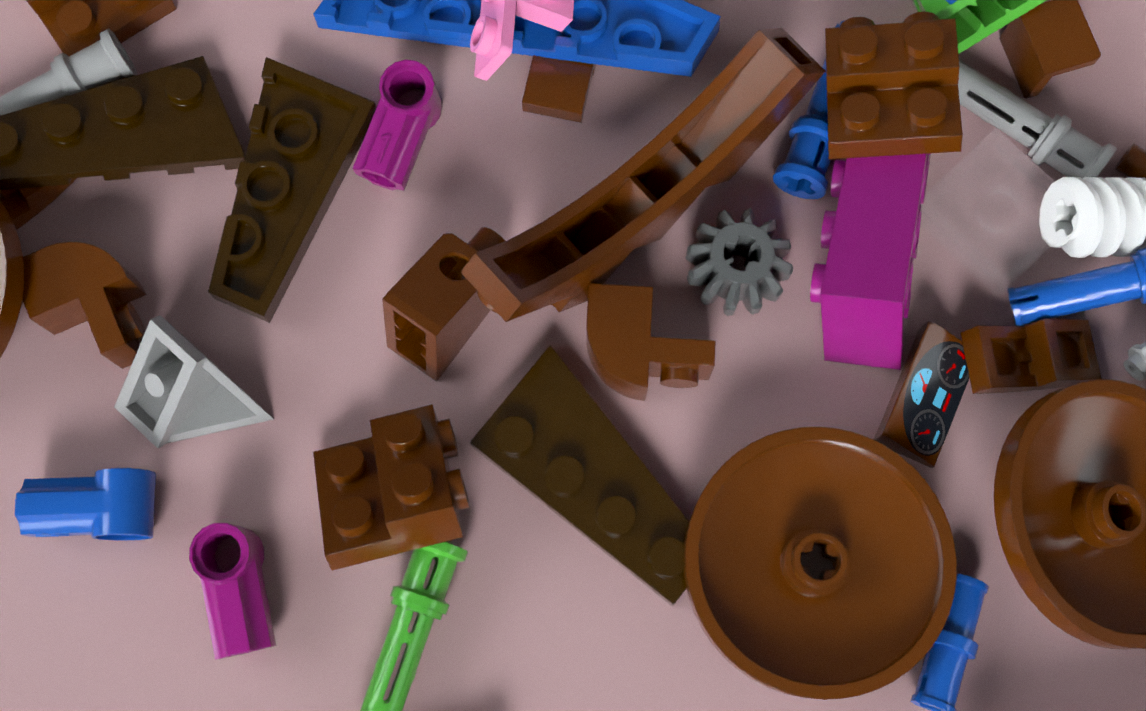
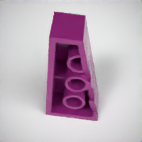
[810,153,931,370]

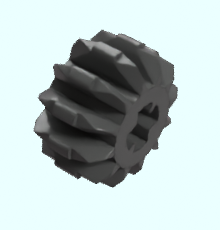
[685,208,793,316]

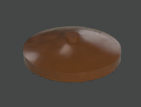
[994,379,1146,650]
[683,427,957,700]

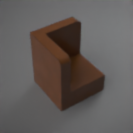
[999,0,1101,99]

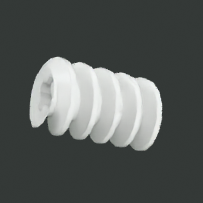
[1039,177,1146,258]

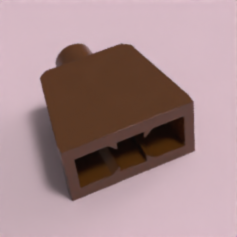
[382,227,505,382]

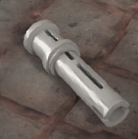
[0,29,138,115]
[958,58,1117,178]

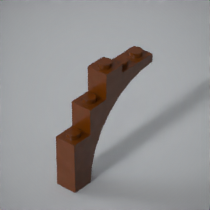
[461,28,826,322]

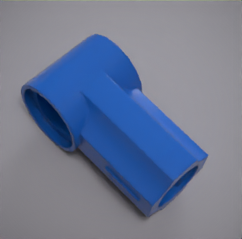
[15,468,156,541]

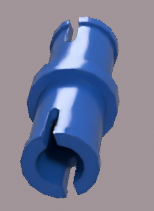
[911,573,989,711]

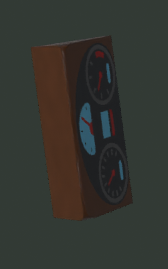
[874,321,969,468]

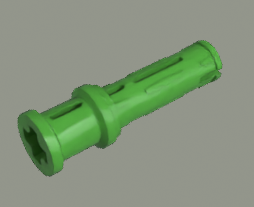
[360,542,468,711]

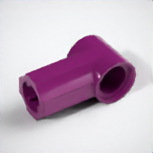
[352,60,442,191]
[189,523,276,660]

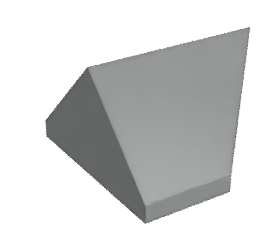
[114,315,274,448]

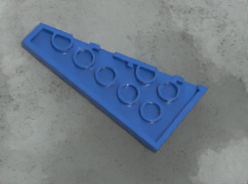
[313,0,721,77]

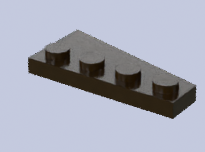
[0,56,245,191]
[208,57,377,323]
[470,345,689,606]

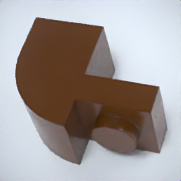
[22,242,147,369]
[586,283,716,401]

